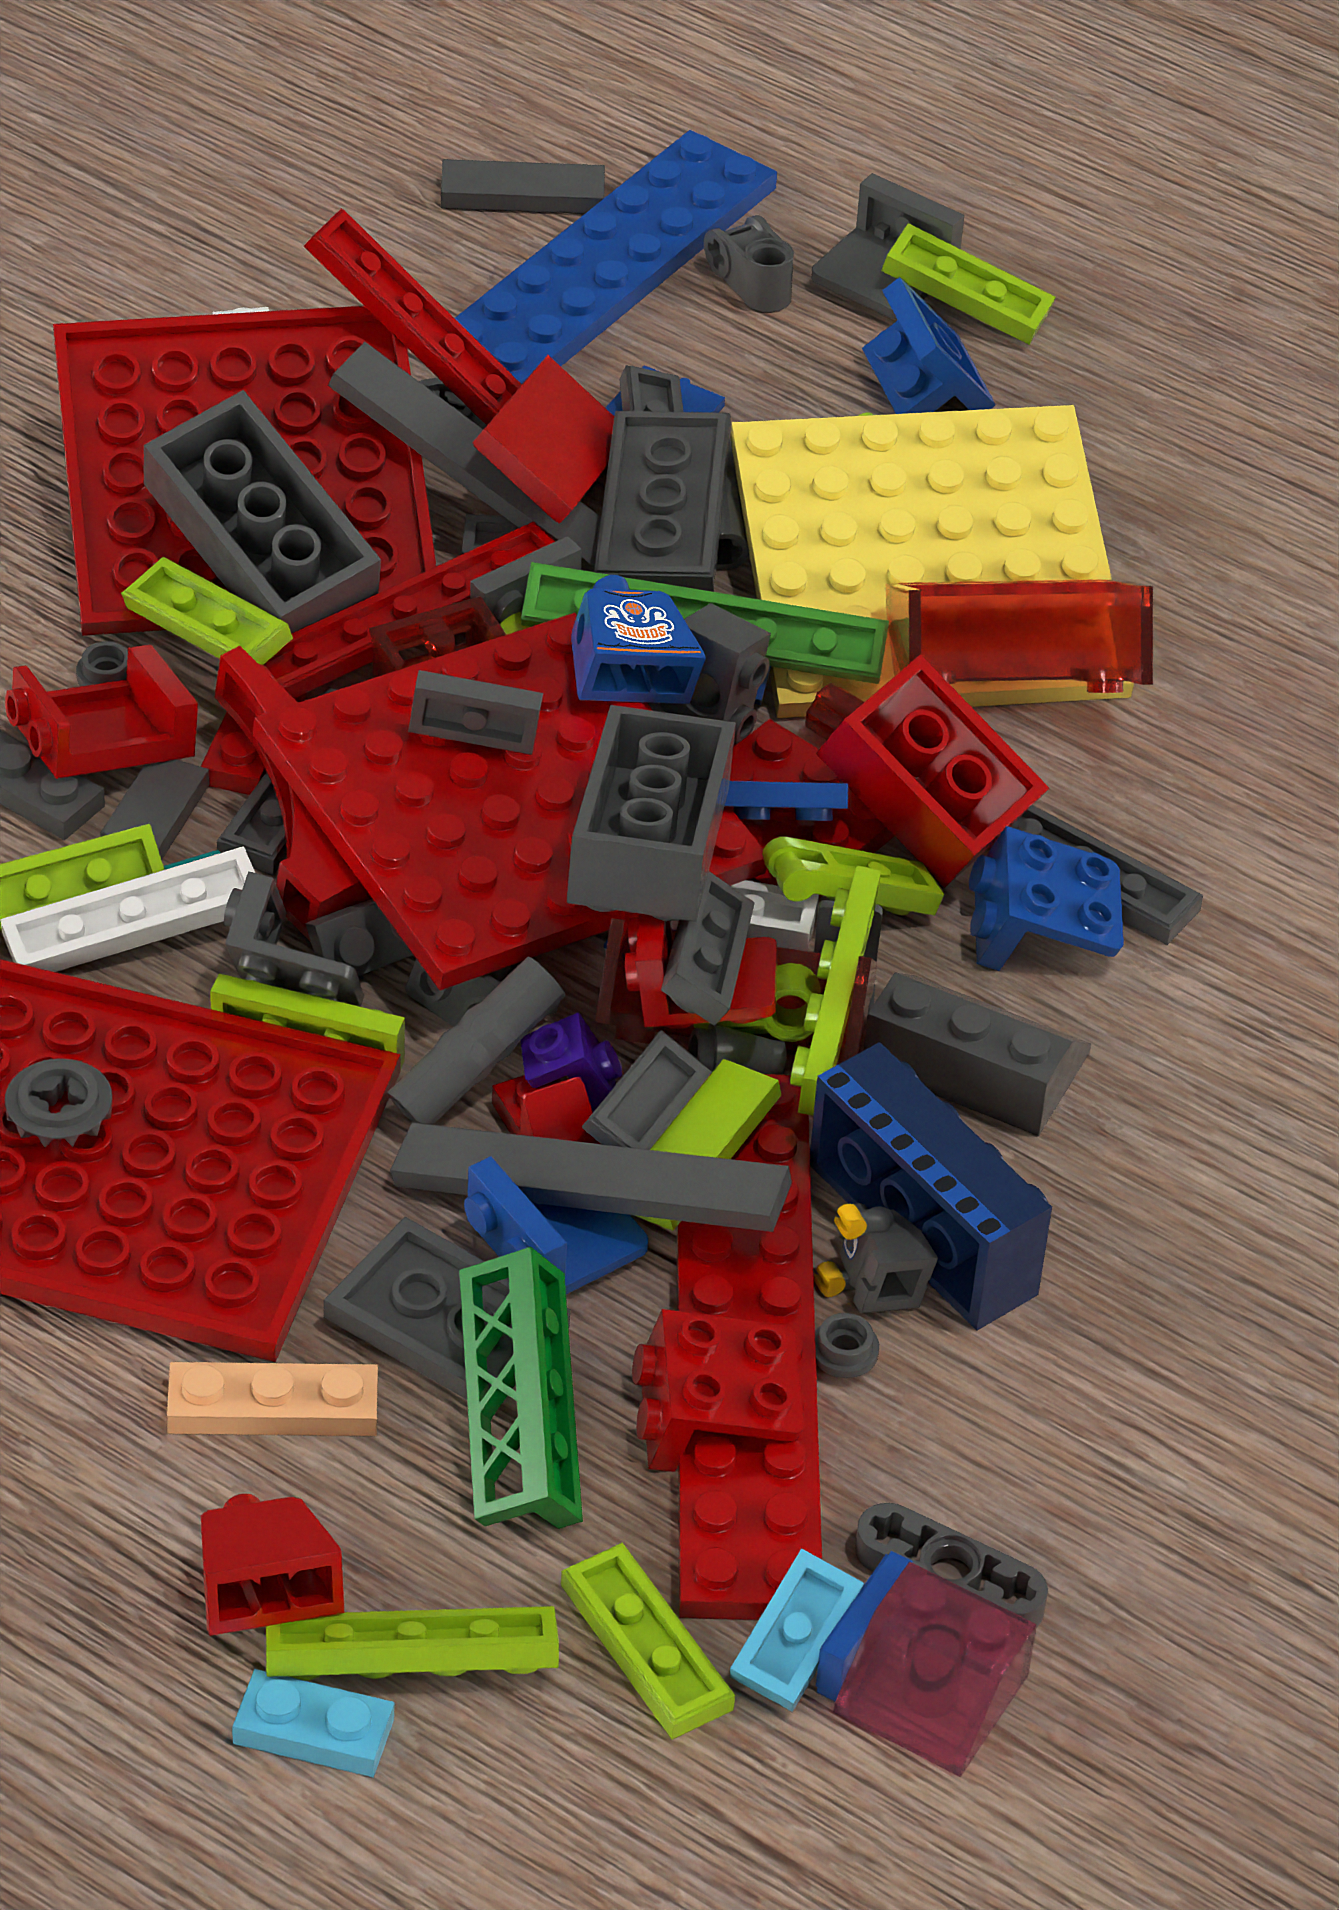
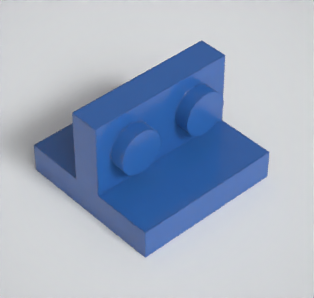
[862,277,996,414]

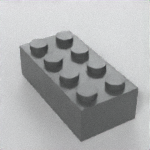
[144,390,381,634]
[567,705,736,921]

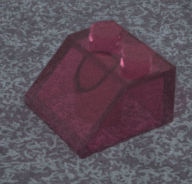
[833,1561,1037,1777]

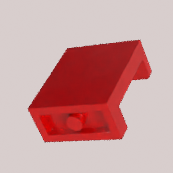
[5,644,198,779]

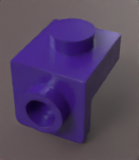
[521,1012,622,1112]

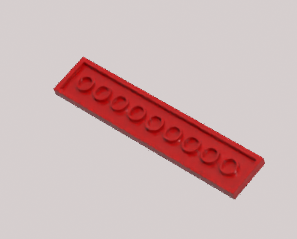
[676,1074,822,1620]

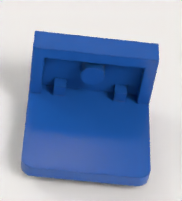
[969,826,1124,971]
[464,1156,649,1294]

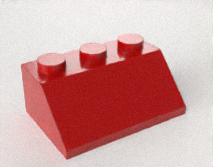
[816,654,1049,888]

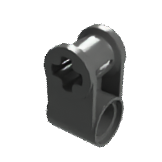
[703,215,794,312]

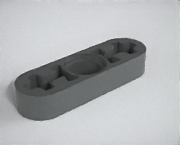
[855,1503,1048,1635]

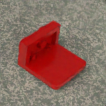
[625,913,778,1029]
[632,1309,805,1472]

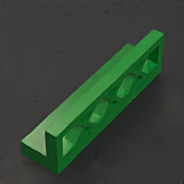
[459,1247,583,1529]

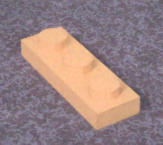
[167,1362,378,1436]

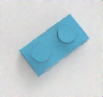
[730,1548,864,1712]
[232,1669,395,1778]

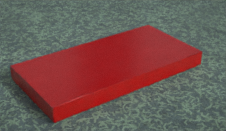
[472,355,614,524]

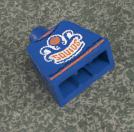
[571,575,706,704]

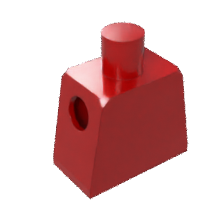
[200,1494,345,1636]

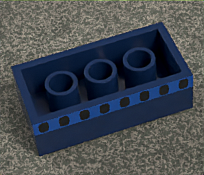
[810,1042,1052,1331]

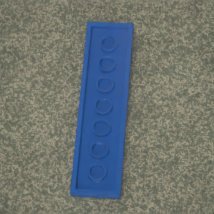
[455,130,777,384]

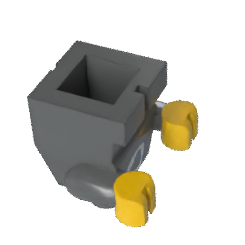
[814,1203,938,1314]

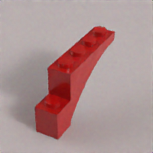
[214,646,372,942]

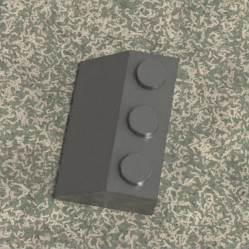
[864,972,1091,1136]

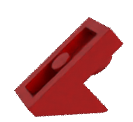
[492,1075,601,1144]

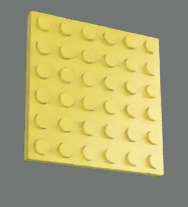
[730,405,1134,718]

